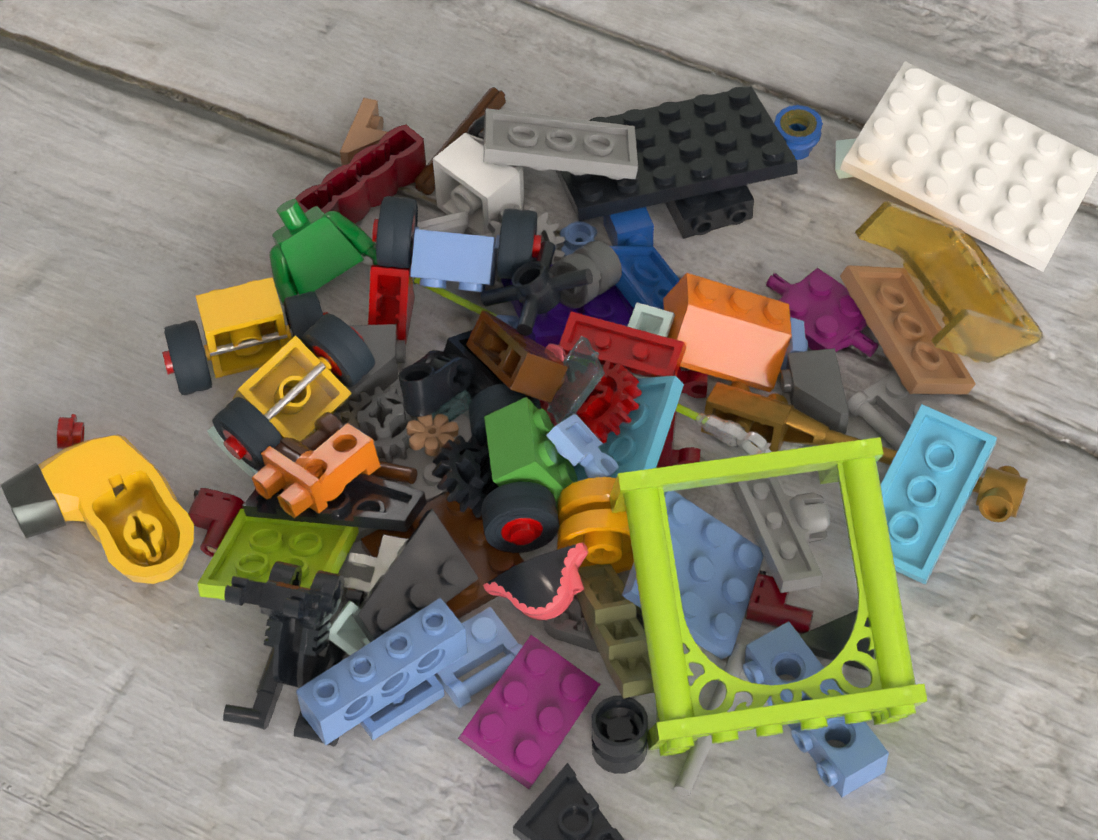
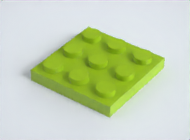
[197,509,359,600]

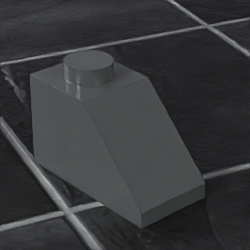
[347,324,406,403]
[780,348,849,434]

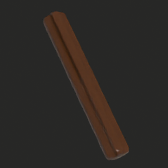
[415,87,506,195]

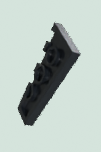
[243,473,427,532]

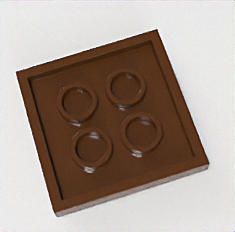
[360,492,525,619]

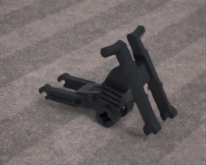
[223,561,365,747]

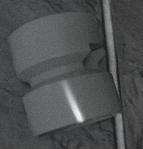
[550,240,622,309]

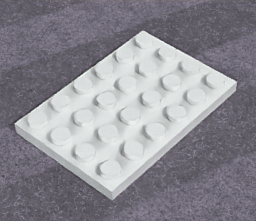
[840,61,1098,272]

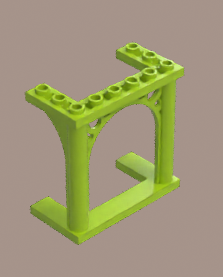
[609,437,927,756]

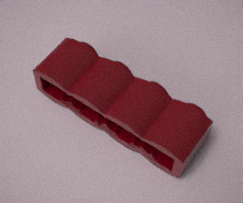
[295,124,426,224]

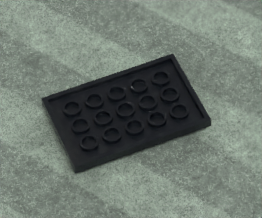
[555,86,798,221]

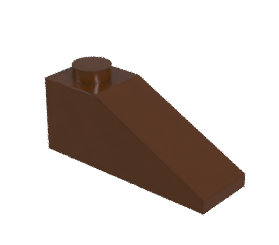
[466,310,568,403]

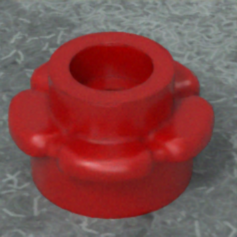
[57,414,85,449]

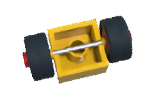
[162,277,328,395]
[212,313,375,471]

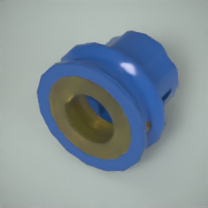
[774,105,823,160]

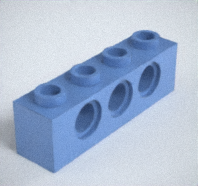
[296,598,468,745]
[743,622,889,797]

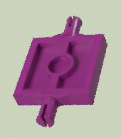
[766,268,879,357]

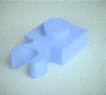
[546,414,619,478]

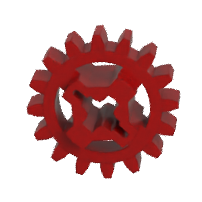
[557,361,642,443]

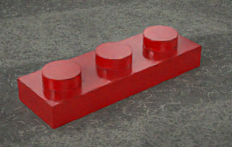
[558,311,686,378]

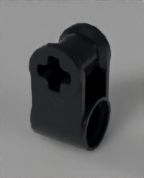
[398,350,473,417]

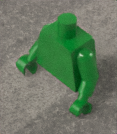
[269,199,380,316]

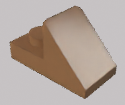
[340,98,387,166]

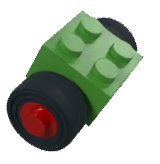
[469,383,578,553]

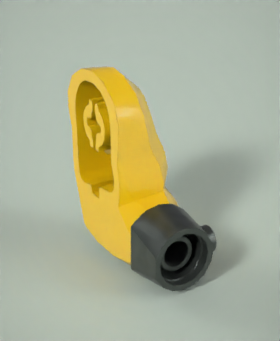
[0,434,194,584]

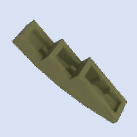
[576,564,654,698]

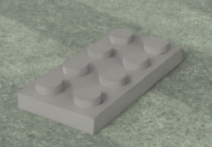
[483,108,638,180]

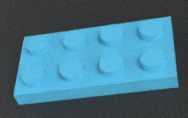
[850,404,997,585]

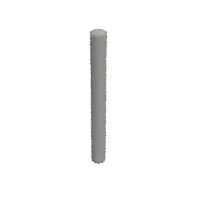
[674,643,746,796]

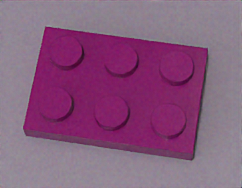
[458,635,601,789]

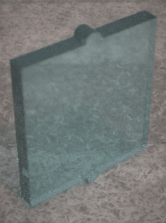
[547,336,605,424]

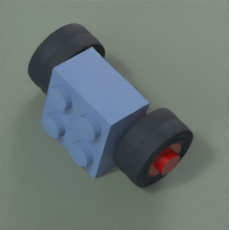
[372,196,542,292]

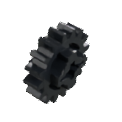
[432,435,499,518]

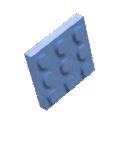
[622,491,764,660]

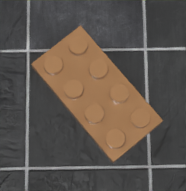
[840,265,976,394]

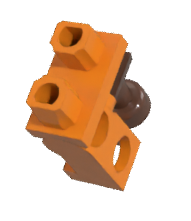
[252,412,381,518]

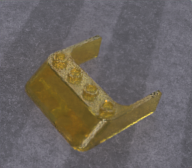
[855,201,1044,363]

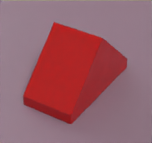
[368,265,415,345]

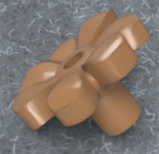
[407,414,459,456]

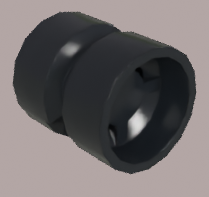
[591,696,648,774]

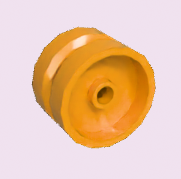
[557,477,634,573]

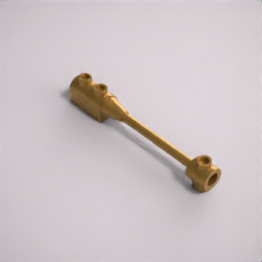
[701,382,1028,522]

